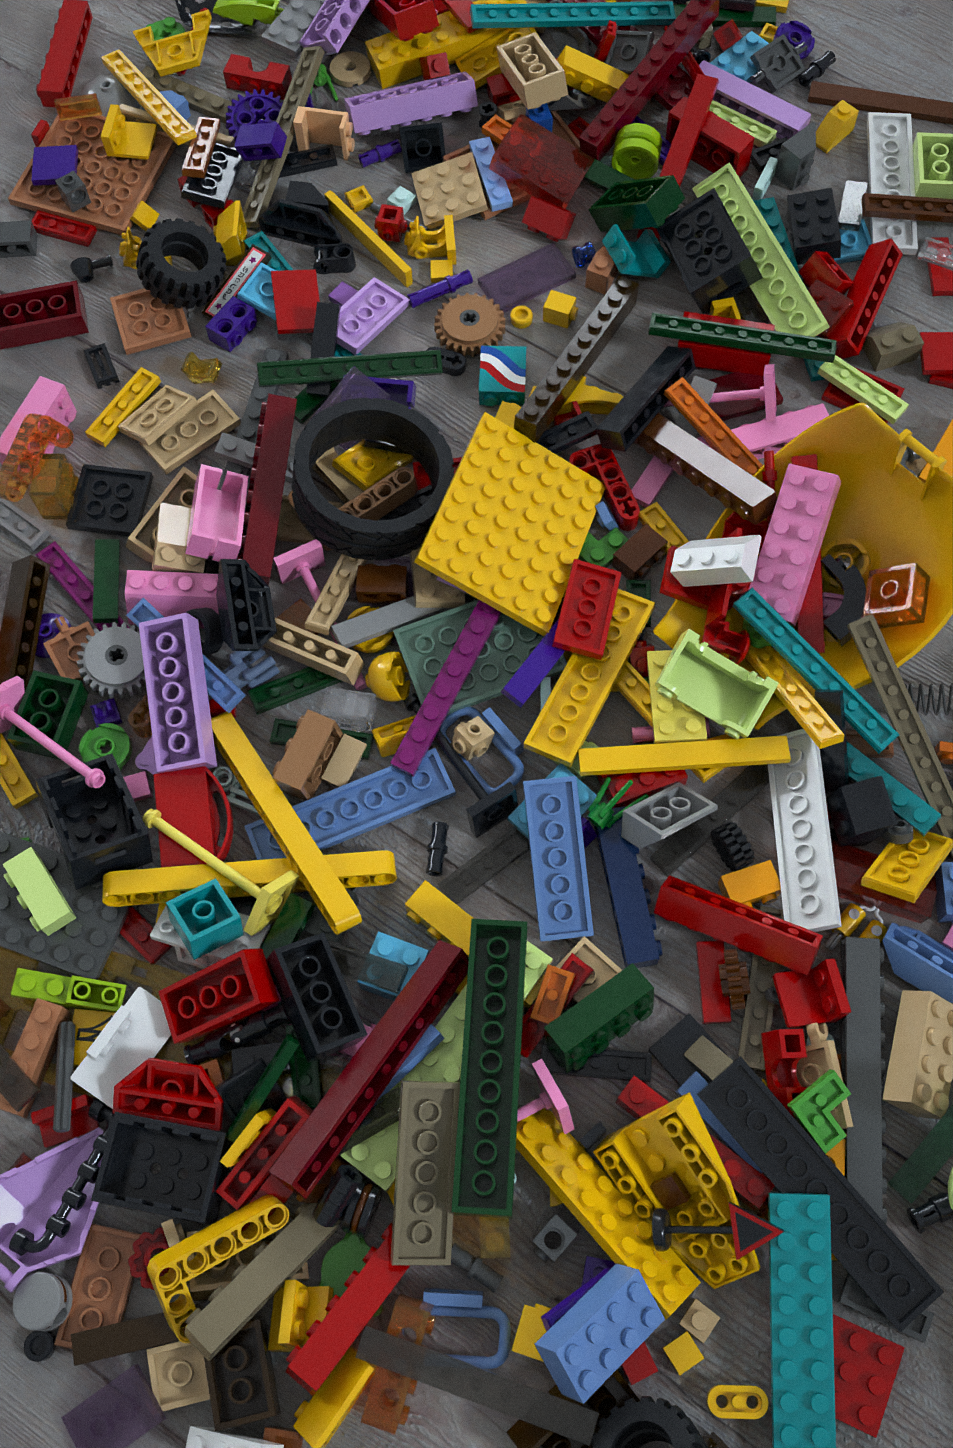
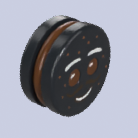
[342,1178,383,1239]

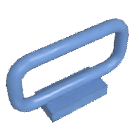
[440,707,524,795]
[392,1288,511,1369]

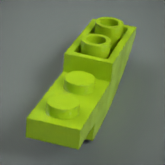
[213,0,284,26]
[11,968,127,1013]

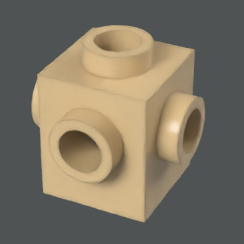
[451,716,495,761]

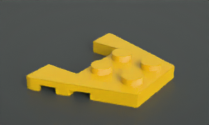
[133,9,212,77]

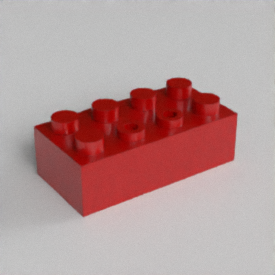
[153,766,234,868]

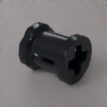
[479,101,497,130]

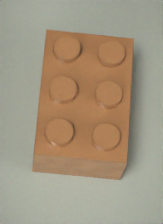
[273,709,343,801]

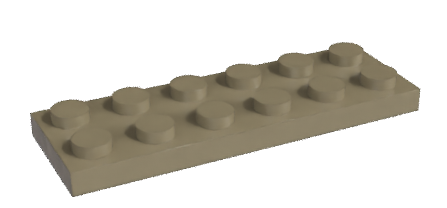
[390,1080,460,1265]

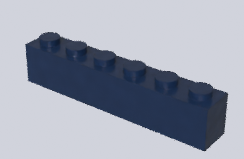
[594,806,663,968]

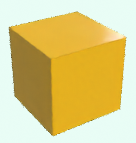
[511,1303,552,1362]

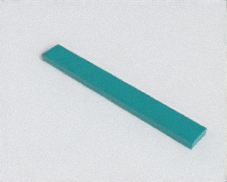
[733,588,900,754]

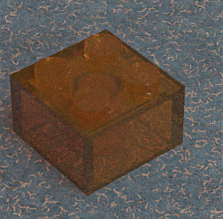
[863,563,930,629]

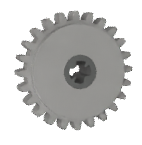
[77,622,146,699]

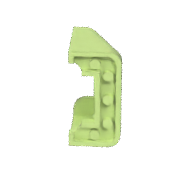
[655,629,779,740]

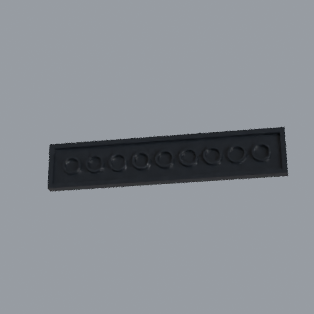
[697,1056,944,1332]

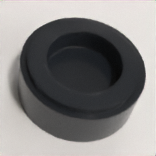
[24,1331,56,1362]

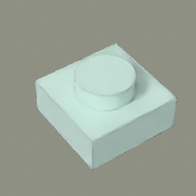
[387,186,417,215]

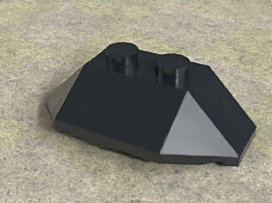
[258,199,342,247]
[216,559,277,651]

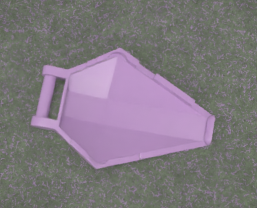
[0,1127,104,1293]

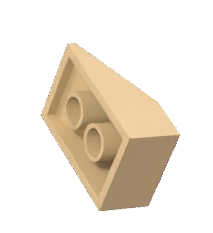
[151,502,205,573]

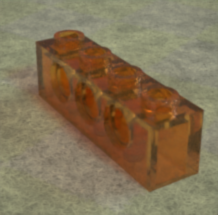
[361,1294,436,1434]

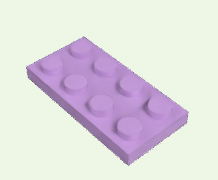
[337,277,410,355]

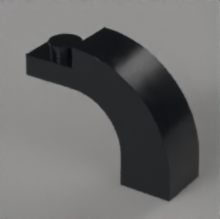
[821,554,868,647]

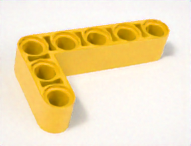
[147,1195,289,1343]

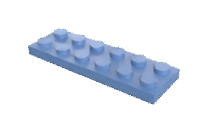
[523,776,594,942]

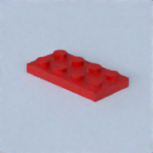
[552,559,622,660]

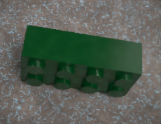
[588,175,685,232]
[544,963,654,1073]

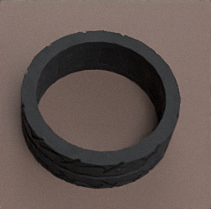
[291,398,454,560]

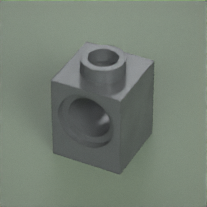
[55,170,91,212]
[532,1214,577,1263]

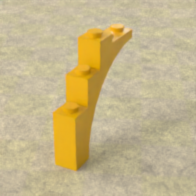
[495,376,624,429]

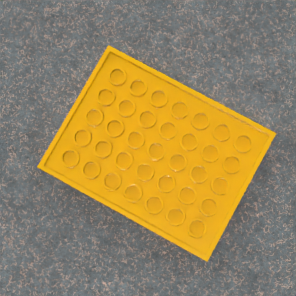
[414,412,605,636]

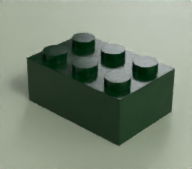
[7,670,89,760]

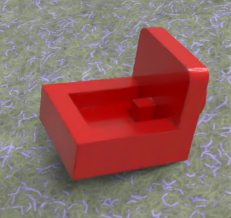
[629,640,655,677]

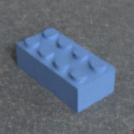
[534,1263,665,1404]

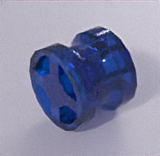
[572,241,596,268]

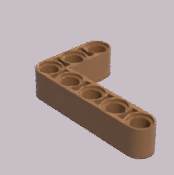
[288,467,418,551]

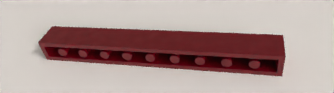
[579,0,720,161]
[269,940,469,1199]

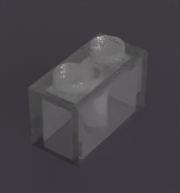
[321,687,378,732]

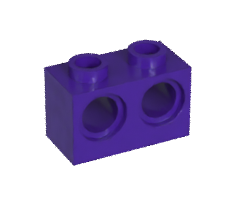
[205,296,258,352]

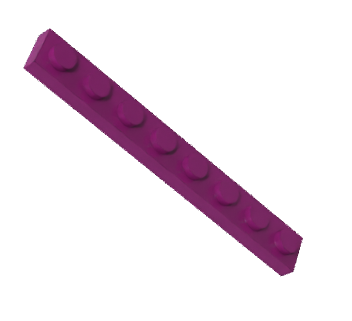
[390,600,502,777]

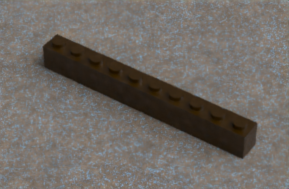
[514,276,639,443]

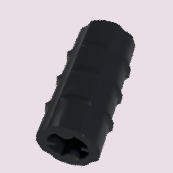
[312,1165,362,1227]

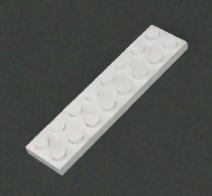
[867,112,918,255]
[768,729,842,932]

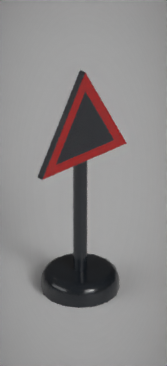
[652,1201,784,1260]

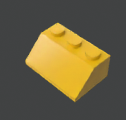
[293,1345,379,1448]

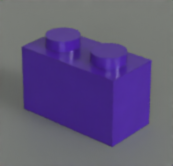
[234,122,287,161]

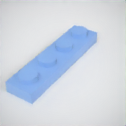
[469,137,513,212]

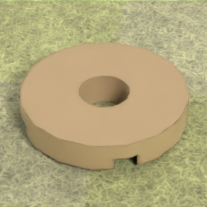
[330,51,371,87]

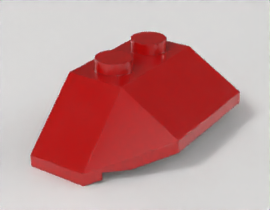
[113,1058,223,1131]

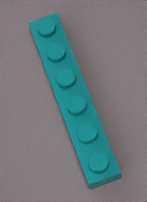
[846,741,941,837]

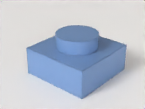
[595,501,620,531]

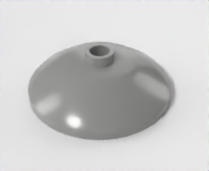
[79,74,140,117]

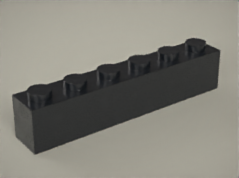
[596,346,696,452]

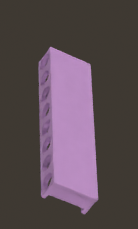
[299,0,370,56]

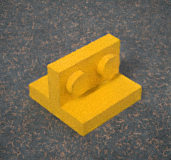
[268,1280,333,1352]

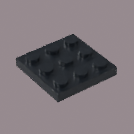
[65,464,153,537]

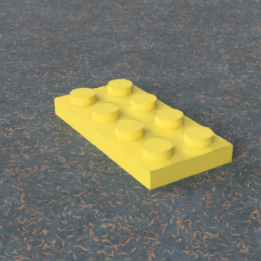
[647,650,707,744]

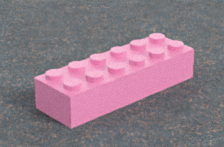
[749,464,841,626]

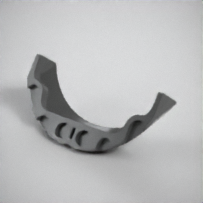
[547,0,597,111]

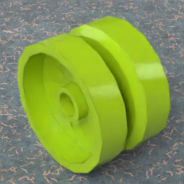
[612,123,662,180]

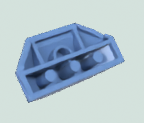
[882,923,953,1003]

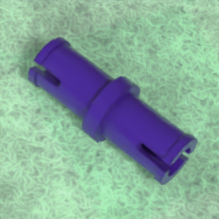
[358,139,402,168]

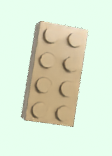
[496,32,568,110]
[882,990,953,1120]

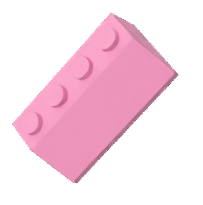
[124,570,219,629]

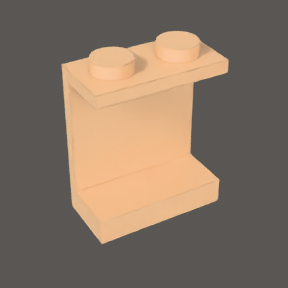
[293,106,355,160]

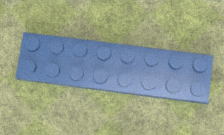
[244,748,456,860]

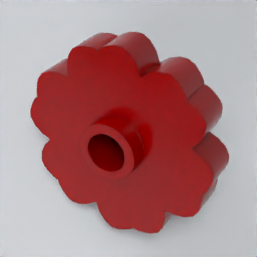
[128,1227,170,1291]

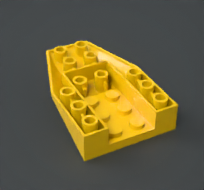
[593,1092,761,1289]

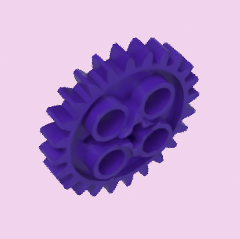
[226,89,283,142]

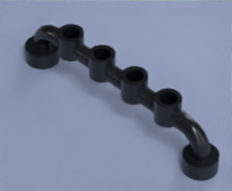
[9,1098,114,1256]

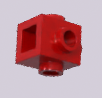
[374,204,407,242]

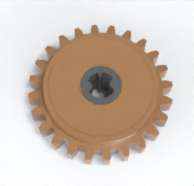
[434,293,505,357]

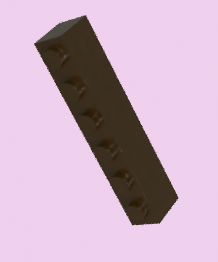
[0,555,50,691]

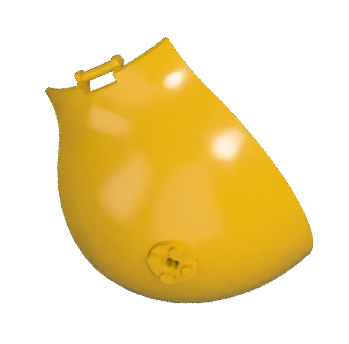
[653,402,953,730]

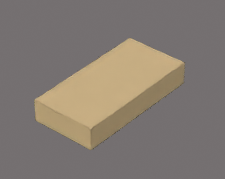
[321,734,367,788]

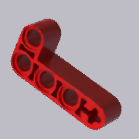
[569,444,640,531]

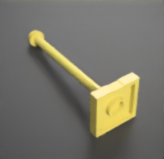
[142,809,299,936]

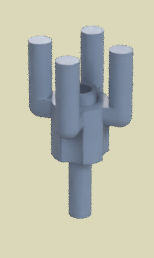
[208,648,280,701]

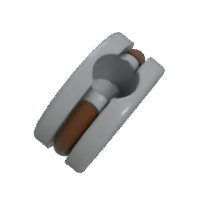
[13,1272,73,1331]

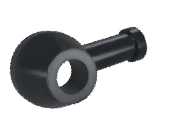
[70,255,113,283]

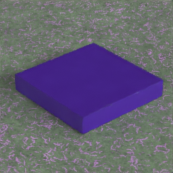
[31,145,78,186]

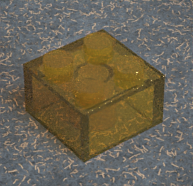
[29,454,79,520]

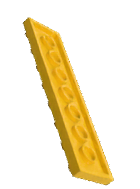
[523,589,655,768]
[516,1108,701,1321]

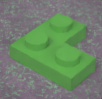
[578,527,629,568]
[787,1069,851,1154]

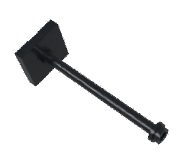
[404,693,518,838]

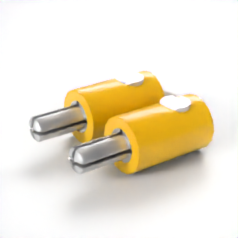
[825,903,888,950]

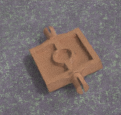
[43,616,99,690]

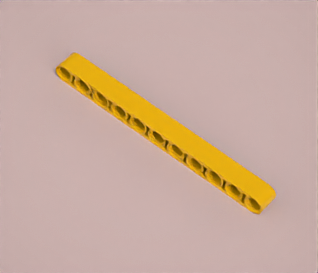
[211,712,362,935]
[102,850,397,907]

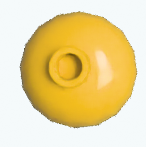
[365,652,410,702]

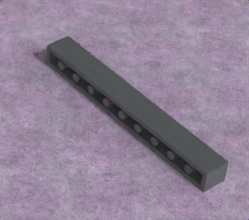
[840,937,887,1224]

